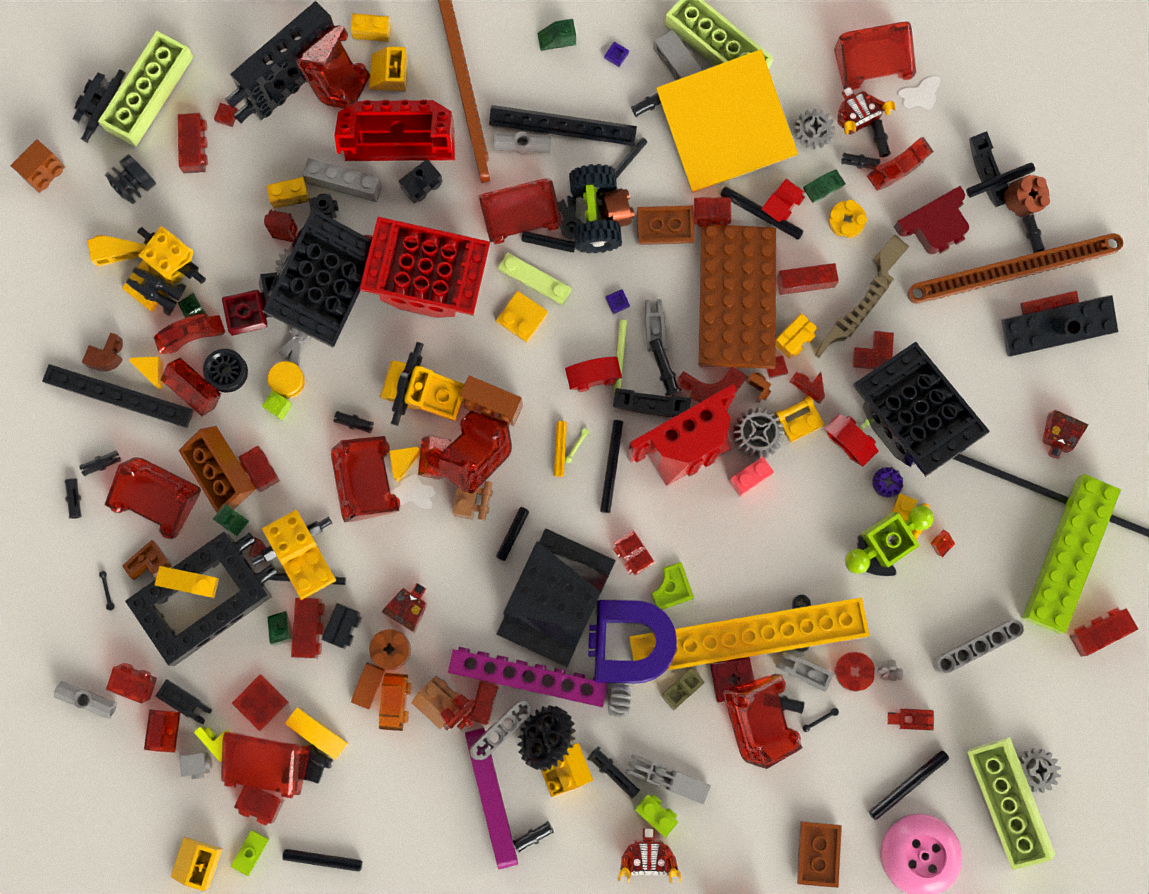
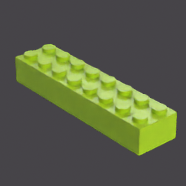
[1022,474,1121,634]

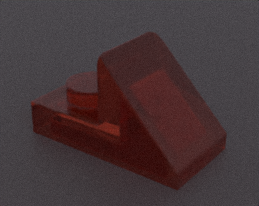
[789,372,825,404]

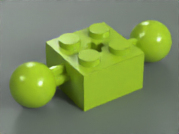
[845,505,934,574]

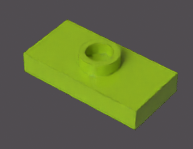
[231,829,270,876]

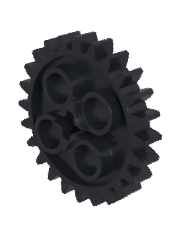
[517,705,576,771]

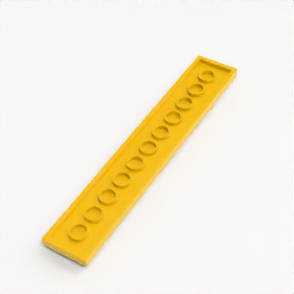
[629,597,870,671]

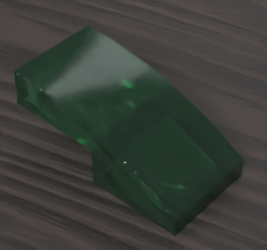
[803,169,846,203]
[213,504,249,536]

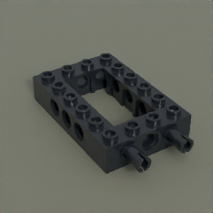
[225,1,342,124]
[125,532,279,666]

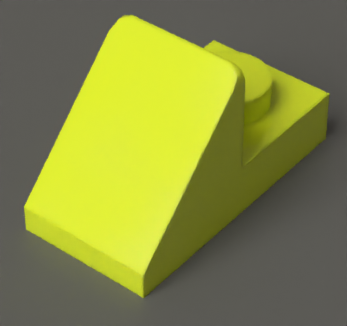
[194,727,230,762]

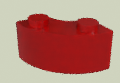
[762,179,805,222]
[565,356,622,392]
[824,413,879,467]

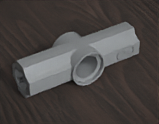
[494,132,551,154]
[54,681,117,719]

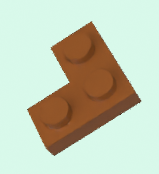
[122,540,172,580]

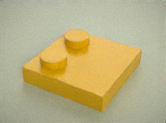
[496,291,548,343]

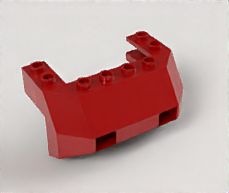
[334,99,455,161]

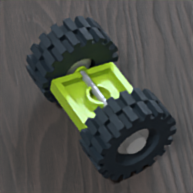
[569,164,622,253]

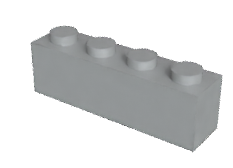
[653,29,703,80]
[302,158,382,202]

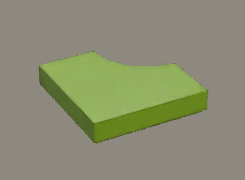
[651,562,694,610]

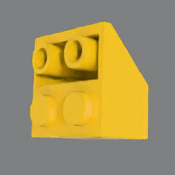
[369,47,408,91]
[541,743,593,797]
[170,837,223,891]

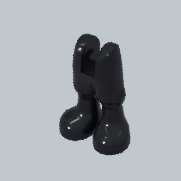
[126,267,187,316]

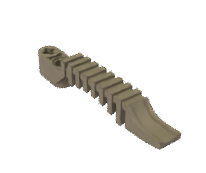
[815,235,909,358]

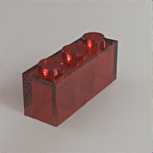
[178,113,208,174]
[777,263,839,295]
[160,358,221,416]
[291,598,325,659]
[1069,607,1138,657]

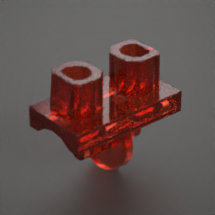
[439,694,476,731]

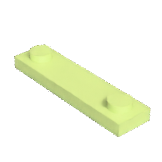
[498,253,572,306]

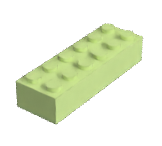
[664,0,773,69]
[98,31,193,147]
[967,737,1055,870]

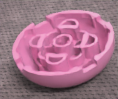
[881,814,962,894]

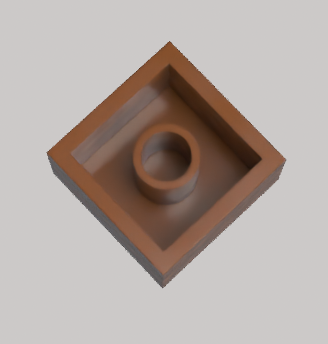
[10,139,65,193]

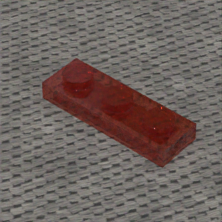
[1020,291,1079,315]

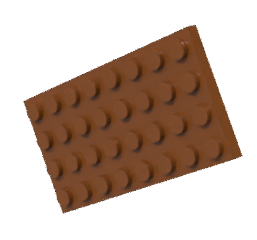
[698,224,776,369]

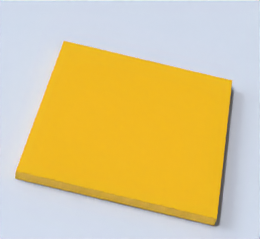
[656,49,798,193]

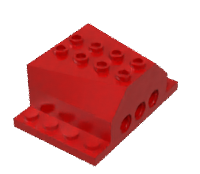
[360,217,490,318]
[627,384,737,486]

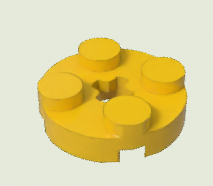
[829,200,867,238]

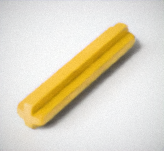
[554,421,567,477]

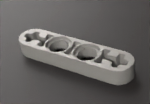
[470,701,532,760]

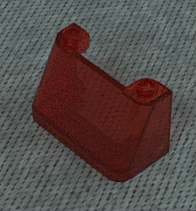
[834,21,916,90]
[296,25,370,109]
[478,178,563,244]
[425,411,512,494]
[331,436,400,522]
[104,457,201,539]
[723,674,803,769]
[221,732,310,798]

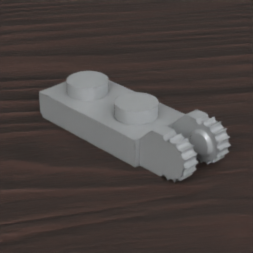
[645,299,667,352]
[775,651,834,692]

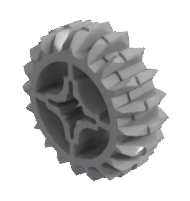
[732,407,784,459]

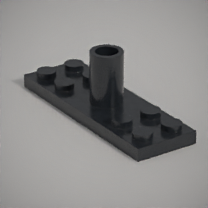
[1001,295,1118,357]

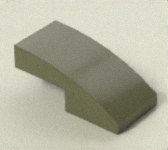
[661,668,705,711]

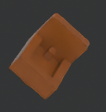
[746,372,771,403]

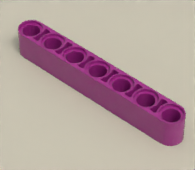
[465,728,518,870]

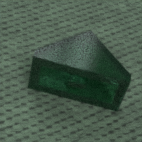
[178,293,209,327]
[267,611,295,646]

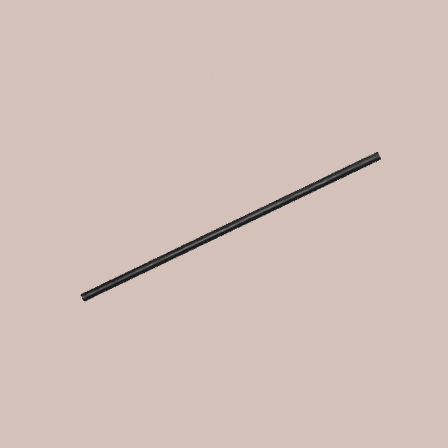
[953,454,1149,537]

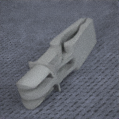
[625,754,711,804]

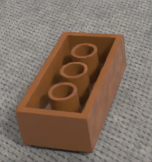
[178,426,256,514]

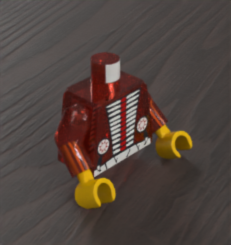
[837,87,896,135]
[618,828,681,884]

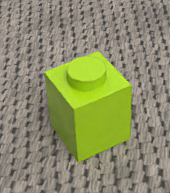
[262,391,292,421]

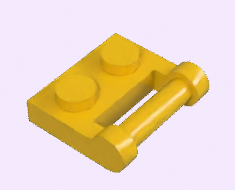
[775,396,825,443]

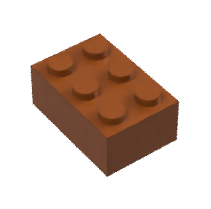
[459,375,523,427]

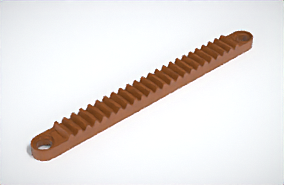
[438,0,490,183]
[907,233,1124,304]

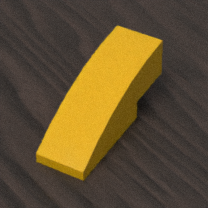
[285,707,348,760]

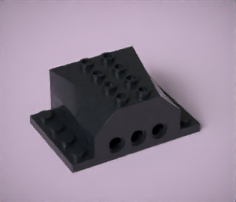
[262,208,372,348]
[853,341,990,477]
[496,528,616,667]

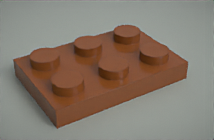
[637,205,695,245]
[797,821,842,888]

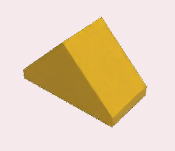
[129,357,163,390]
[390,447,422,483]

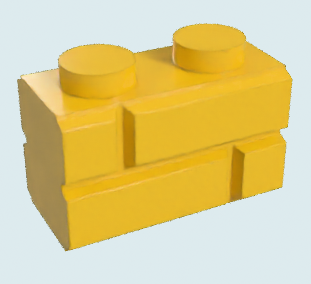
[350,13,391,42]
[266,177,309,209]
[776,313,817,358]

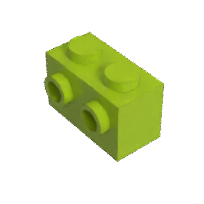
[634,794,679,838]

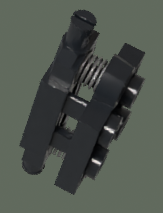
[72,69,126,143]

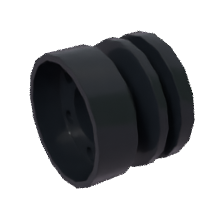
[105,154,156,205]

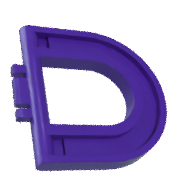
[588,600,677,684]

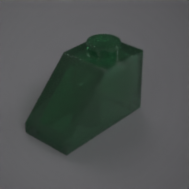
[537,18,576,51]

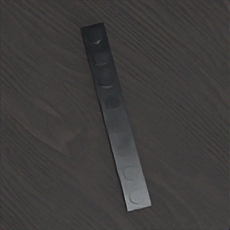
[489,105,637,146]
[42,364,194,428]

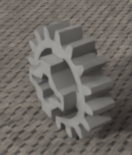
[794,109,835,149]
[1019,748,1061,793]

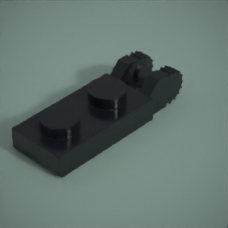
[155,679,212,724]

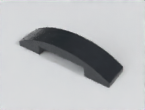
[969,131,1009,207]
[613,388,691,417]

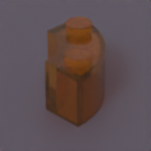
[379,673,412,731]

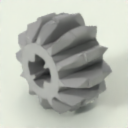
[608,683,631,718]

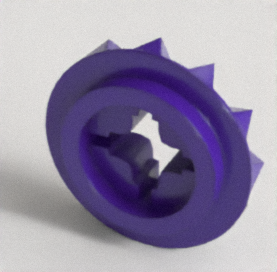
[872,467,904,498]

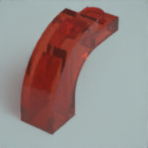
[867,137,934,191]
[153,314,225,355]
[678,367,748,402]

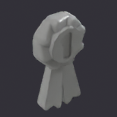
[279,327,311,365]

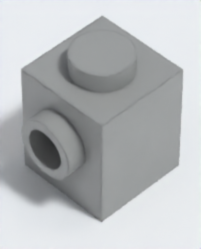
[179,753,212,779]

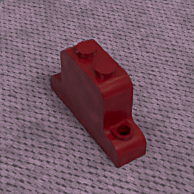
[894,186,969,254]

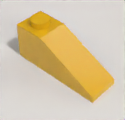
[87,235,146,267]
[155,566,219,598]

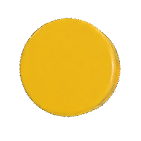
[267,361,305,398]

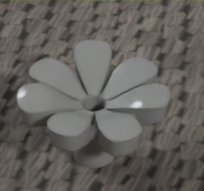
[877,660,903,681]

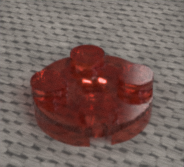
[834,652,875,692]

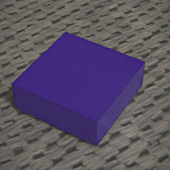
[604,42,629,67]
[605,289,630,314]

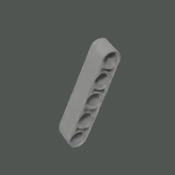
[933,620,1024,674]

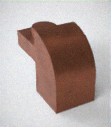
[82,332,123,372]

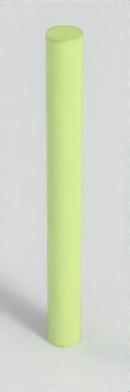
[613,319,627,394]

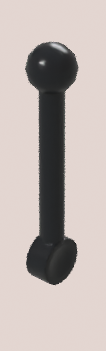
[99,571,115,611]
[802,708,839,732]

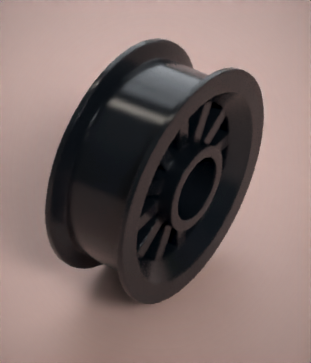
[203,348,248,393]

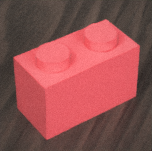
[729,457,774,497]

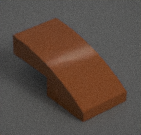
[351,662,385,710]

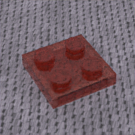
[232,674,289,731]

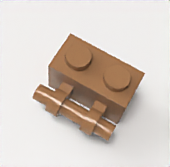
[452,475,493,521]
[411,676,465,729]

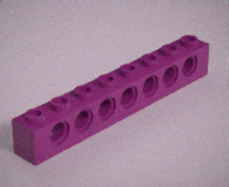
[448,647,608,708]

